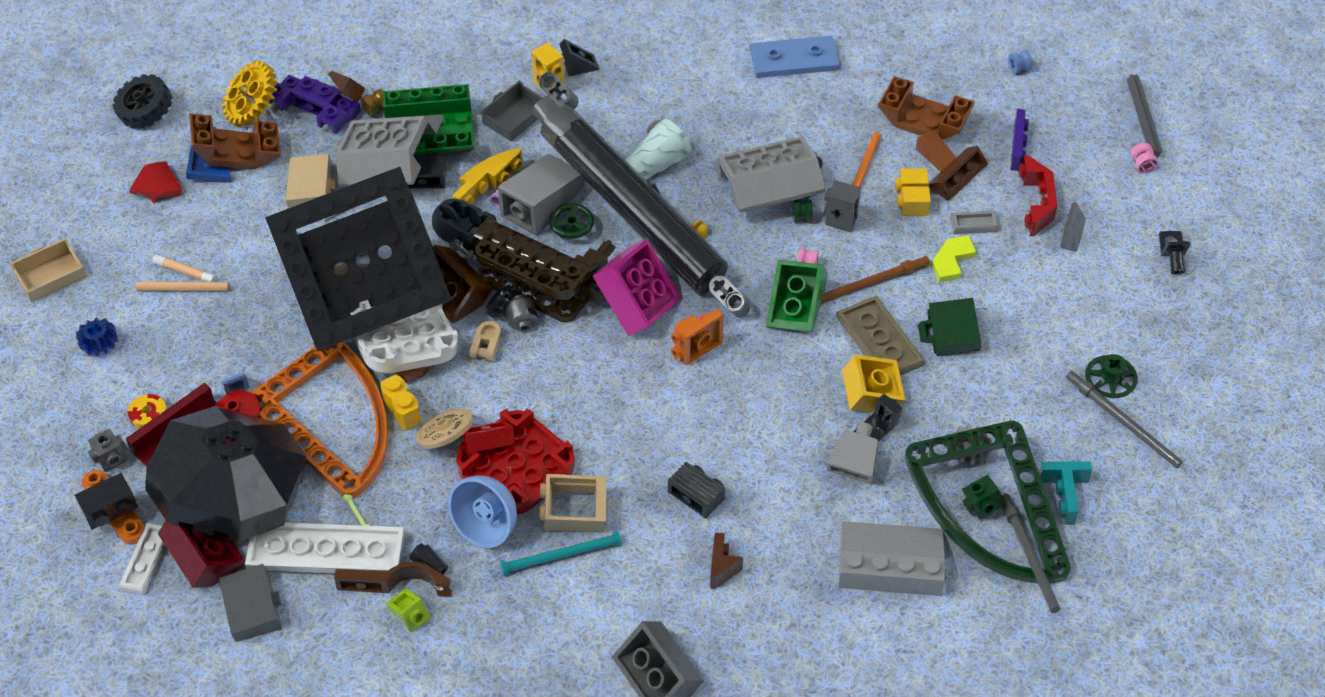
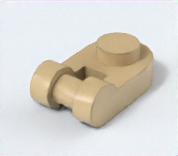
[470,321,501,362]

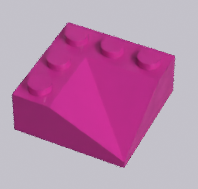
[593,238,682,336]

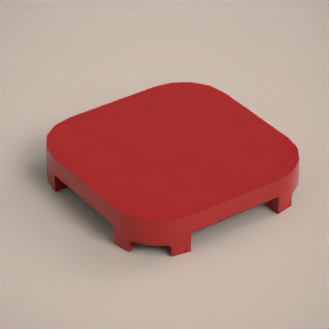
[456,408,575,515]

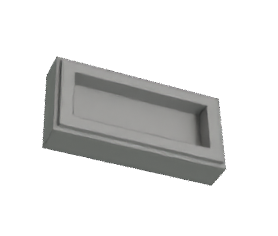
[950,210,999,234]

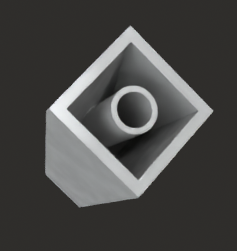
[498,154,585,236]

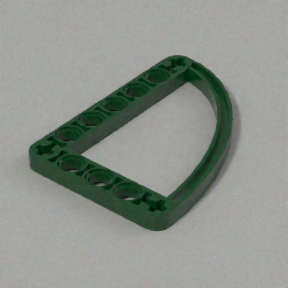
[905,421,1071,583]

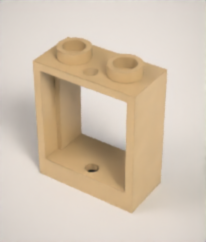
[539,474,606,532]

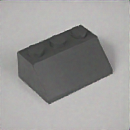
[612,621,704,697]

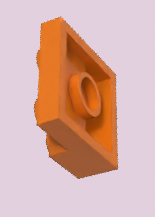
[671,308,724,366]

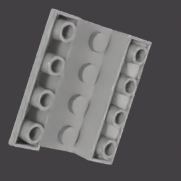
[336,115,444,188]
[714,136,826,213]

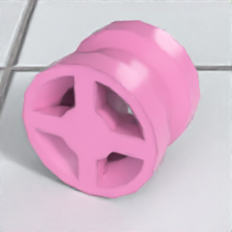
[797,247,819,264]

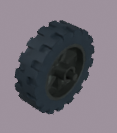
[113,74,173,129]

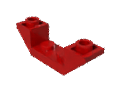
[1018,155,1058,236]

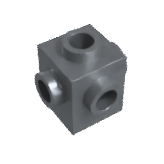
[88,428,127,472]

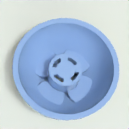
[448,475,517,548]

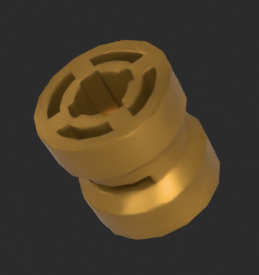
[360,88,384,116]

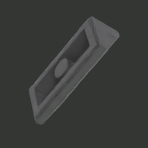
[1060,202,1086,252]

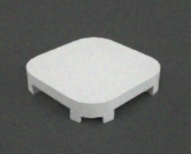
[351,300,458,373]

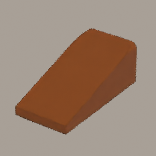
[916,130,956,172]

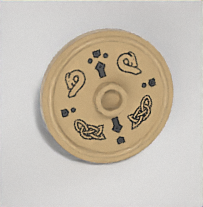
[416,408,474,449]

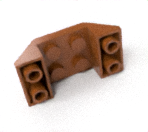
[878,76,975,140]
[189,113,281,170]

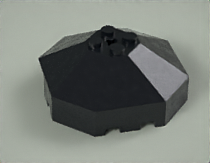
[145,406,307,542]

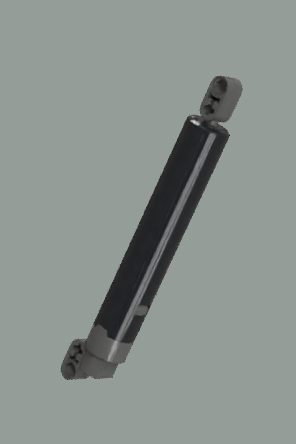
[531,72,751,317]

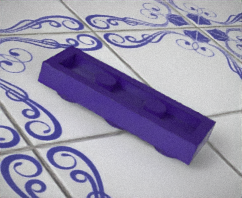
[1010,109,1029,171]

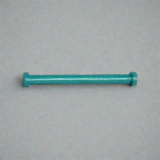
[500,531,622,576]

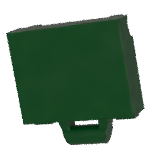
[918,298,981,356]

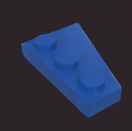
[186,127,231,183]

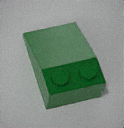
[766,260,828,333]

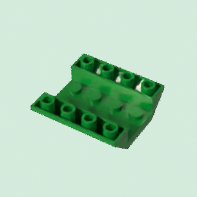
[383,84,475,155]

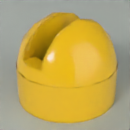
[691,221,708,239]

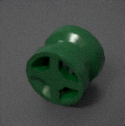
[792,199,813,222]

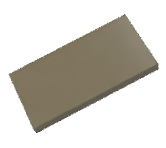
[836,295,925,375]

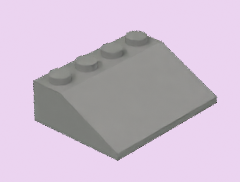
[838,521,945,596]

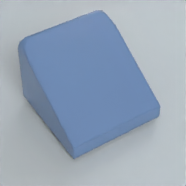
[221,372,250,394]

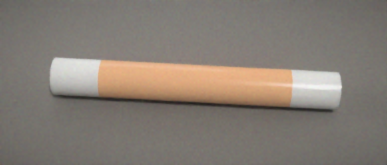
[152,255,216,282]

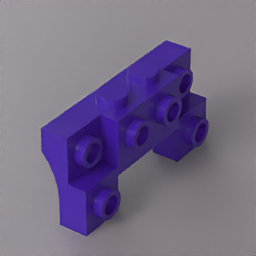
[269,75,361,134]

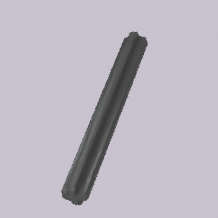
[1127,74,1162,157]

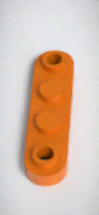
[82,470,145,545]

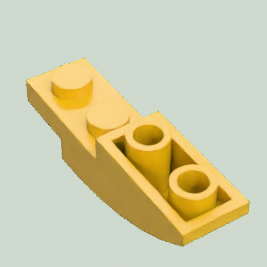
[452,148,523,205]

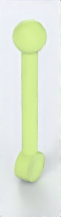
[343,494,370,526]

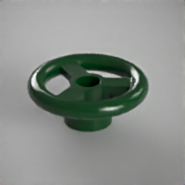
[549,203,594,239]

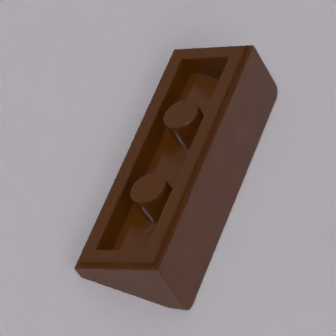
[929,145,988,201]

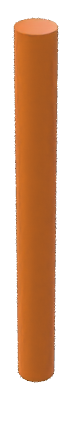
[852,132,881,187]

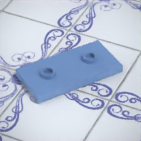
[750,36,840,78]

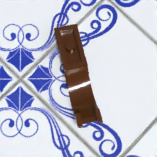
[334,561,452,597]

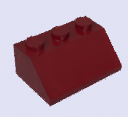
[158,520,246,588]

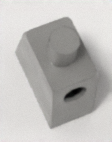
[827,422,878,485]

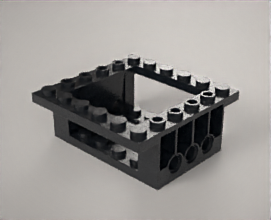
[265,167,452,351]

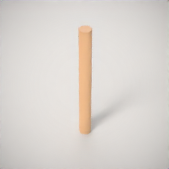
[135,282,229,291]

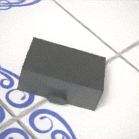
[481,80,543,141]
[219,564,282,642]

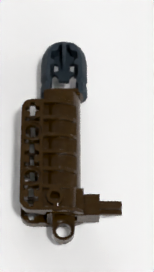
[432,199,616,323]

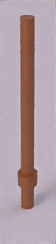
[821,256,930,304]

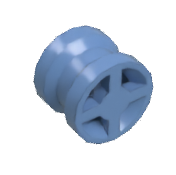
[1008,50,1033,74]

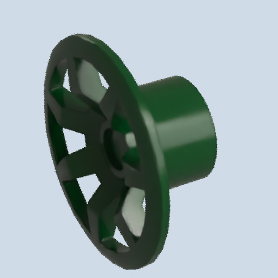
[1085,354,1138,398]

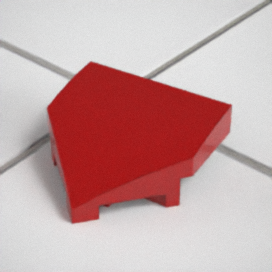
[129,161,182,203]

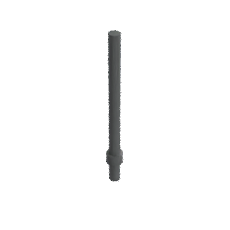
[1066,370,1183,468]
[1002,494,1061,614]

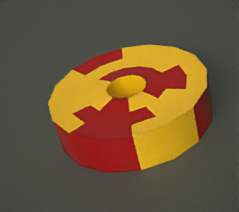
[127,394,167,429]

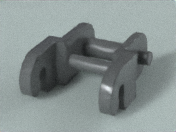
[449,238,474,261]

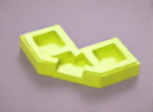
[932,235,976,282]

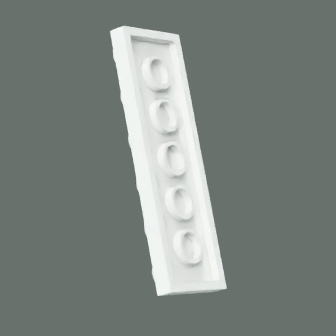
[245,523,405,573]

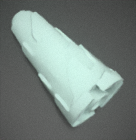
[625,119,692,181]

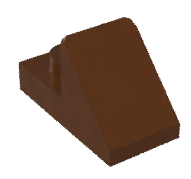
[710,532,743,589]

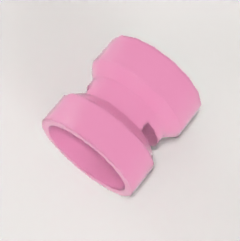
[1130,143,1159,173]

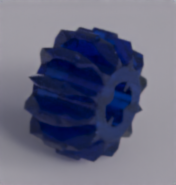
[76,317,118,357]

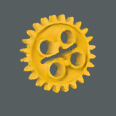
[221,60,278,128]

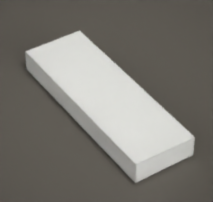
[118,523,165,595]

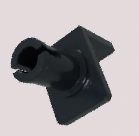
[1159,231,1191,274]

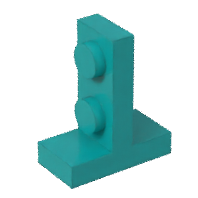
[1039,461,1092,525]

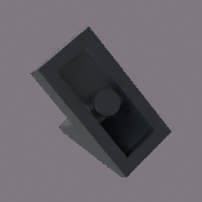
[559,39,600,76]

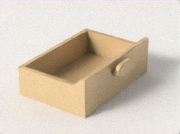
[286,153,336,208]
[10,238,87,302]

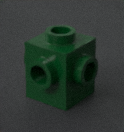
[962,474,1005,520]

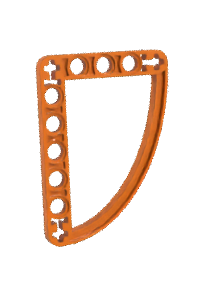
[251,342,388,499]

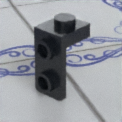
[853,394,903,442]

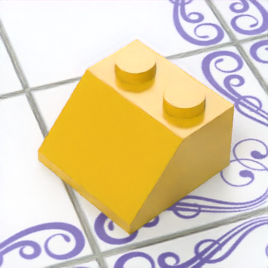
[842,354,905,413]

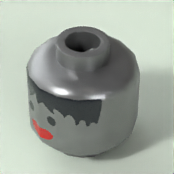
[505,295,538,331]

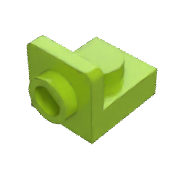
[386,588,430,632]

